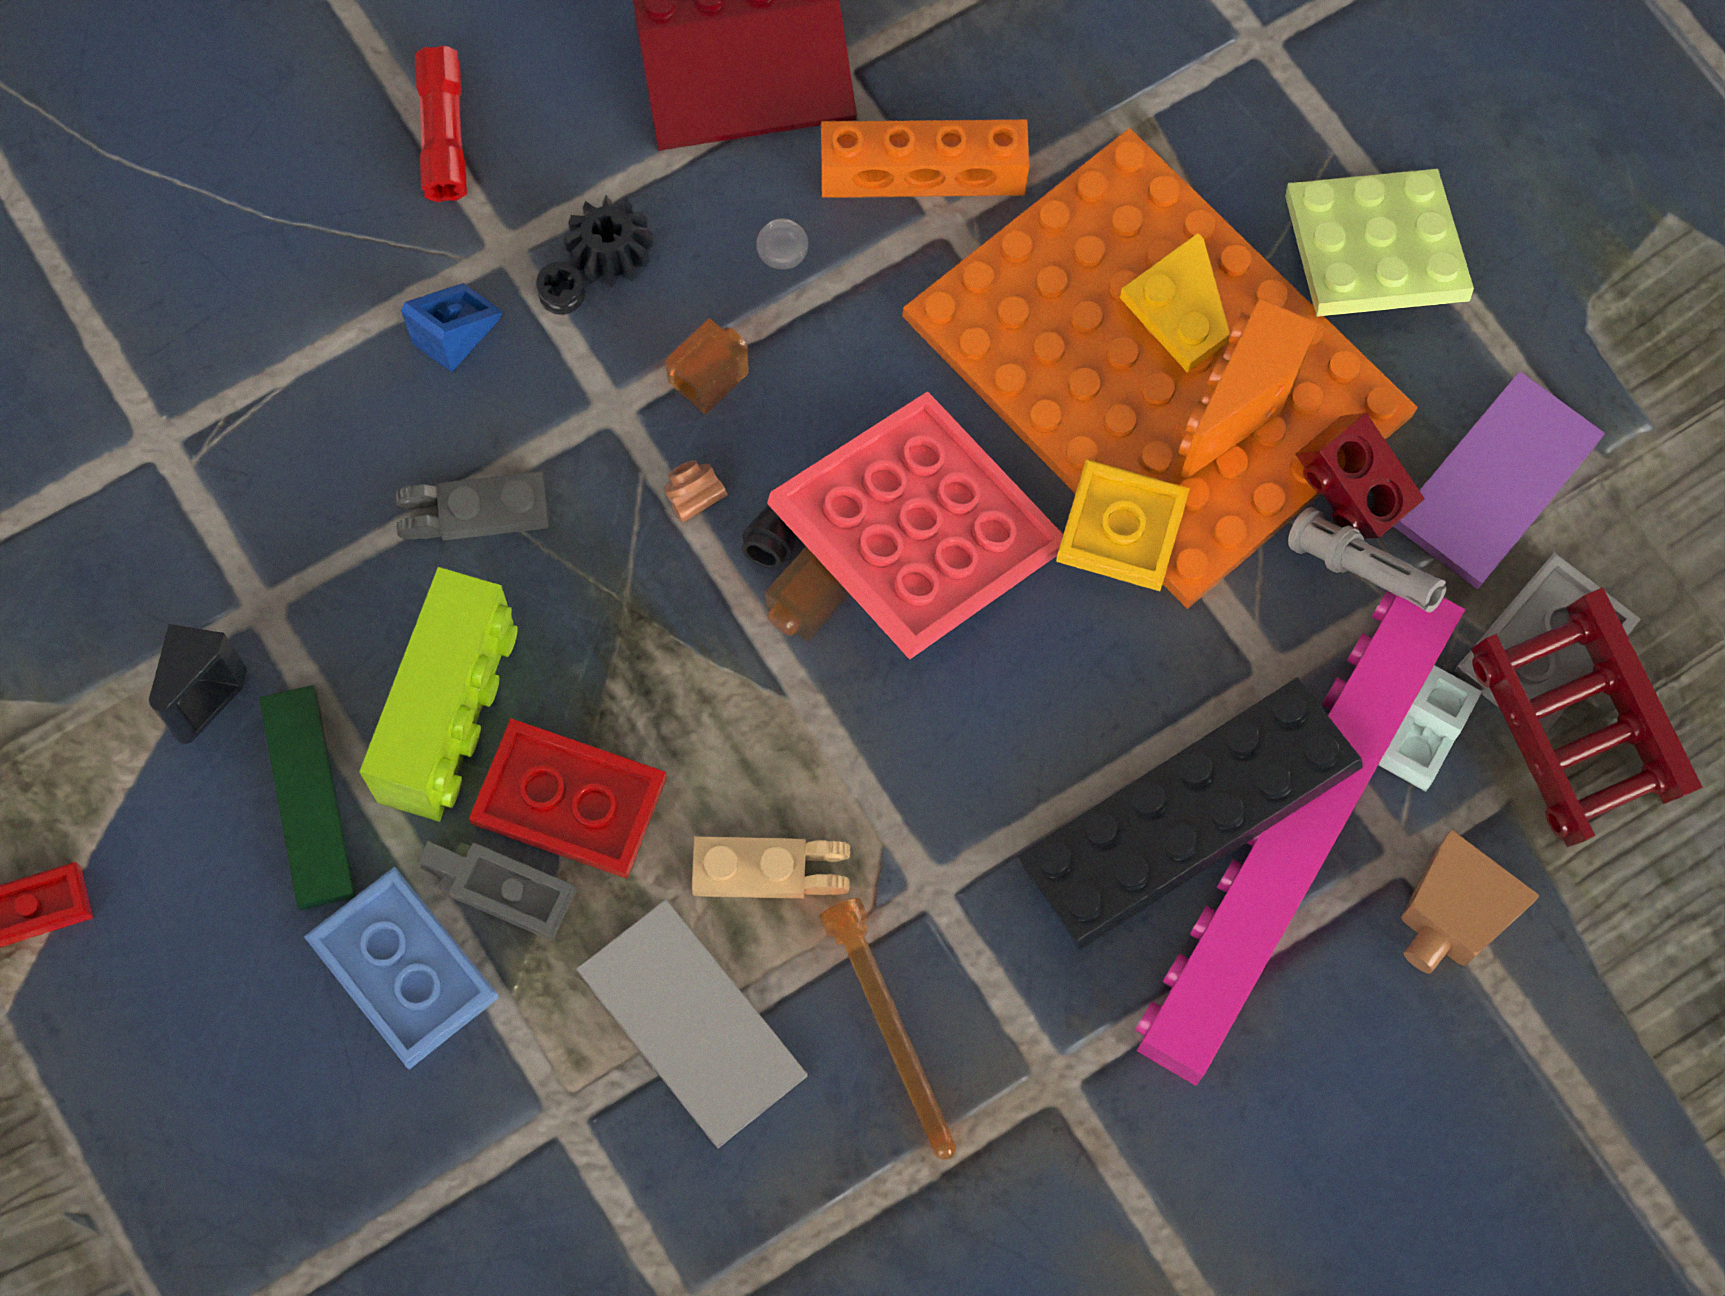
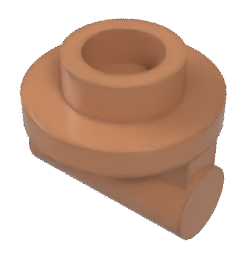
[664,460,728,523]

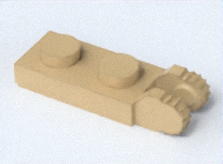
[692,836,850,899]

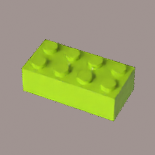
[359,567,518,822]

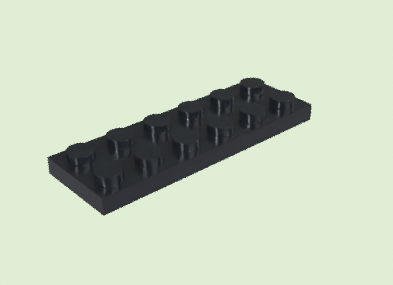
[1018,677,1363,950]

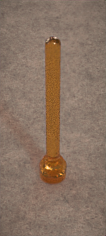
[819,898,956,1160]

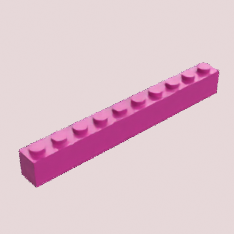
[1135,591,1465,1086]

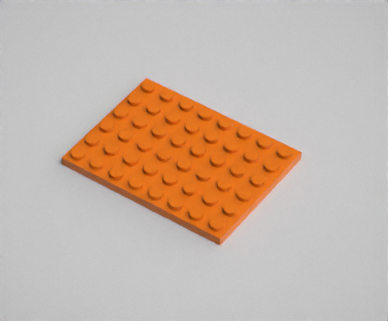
[902,128,1418,609]

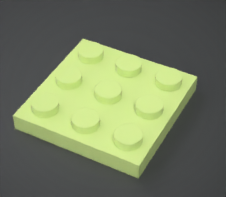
[1285,169,1474,317]

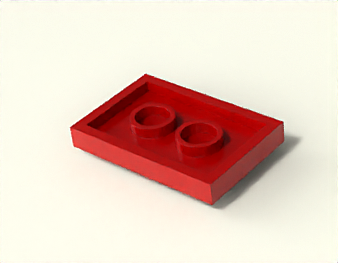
[469,718,667,879]

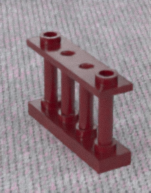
[1471,587,1703,848]

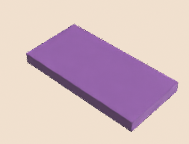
[1393,371,1605,590]

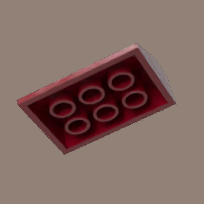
[632,0,857,151]

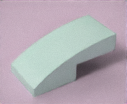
[1378,665,1482,792]

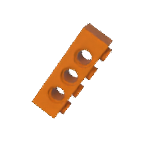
[821,120,1029,198]

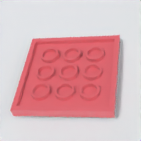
[767,391,1063,659]

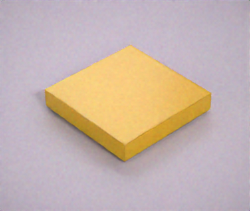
[1056,459,1190,591]

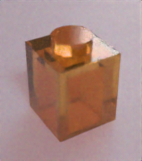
[665,318,749,415]
[765,547,849,642]

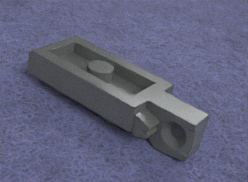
[418,841,577,941]

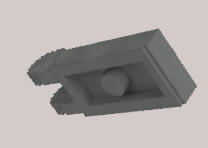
[394,471,549,540]

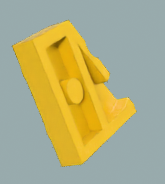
[1120,233,1230,373]

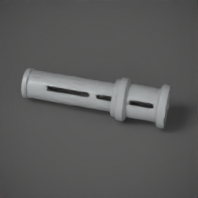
[1288,507,1446,612]

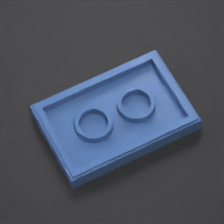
[304,866,500,1070]

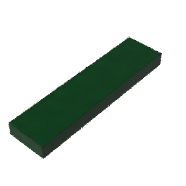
[259,685,356,910]

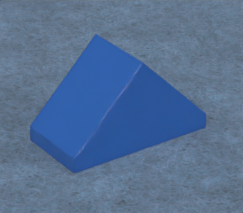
[401,283,503,373]

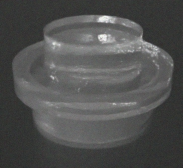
[757,218,808,269]

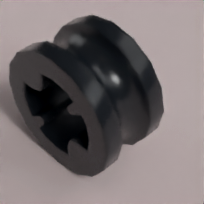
[536,261,585,315]

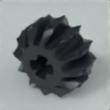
[564,195,653,288]

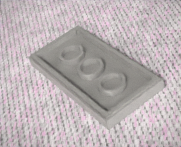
[576,899,807,1149]

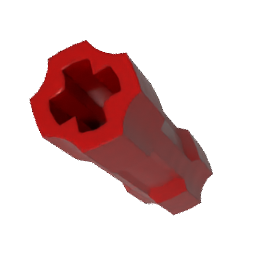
[415,45,467,202]

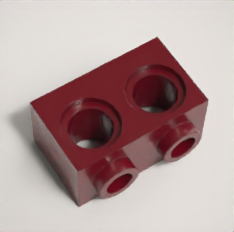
[1295,413,1425,539]

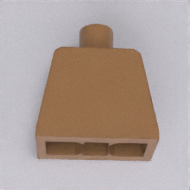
[1401,829,1540,974]

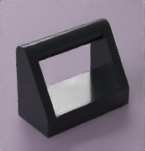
[149,624,247,744]

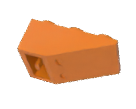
[1178,298,1319,478]

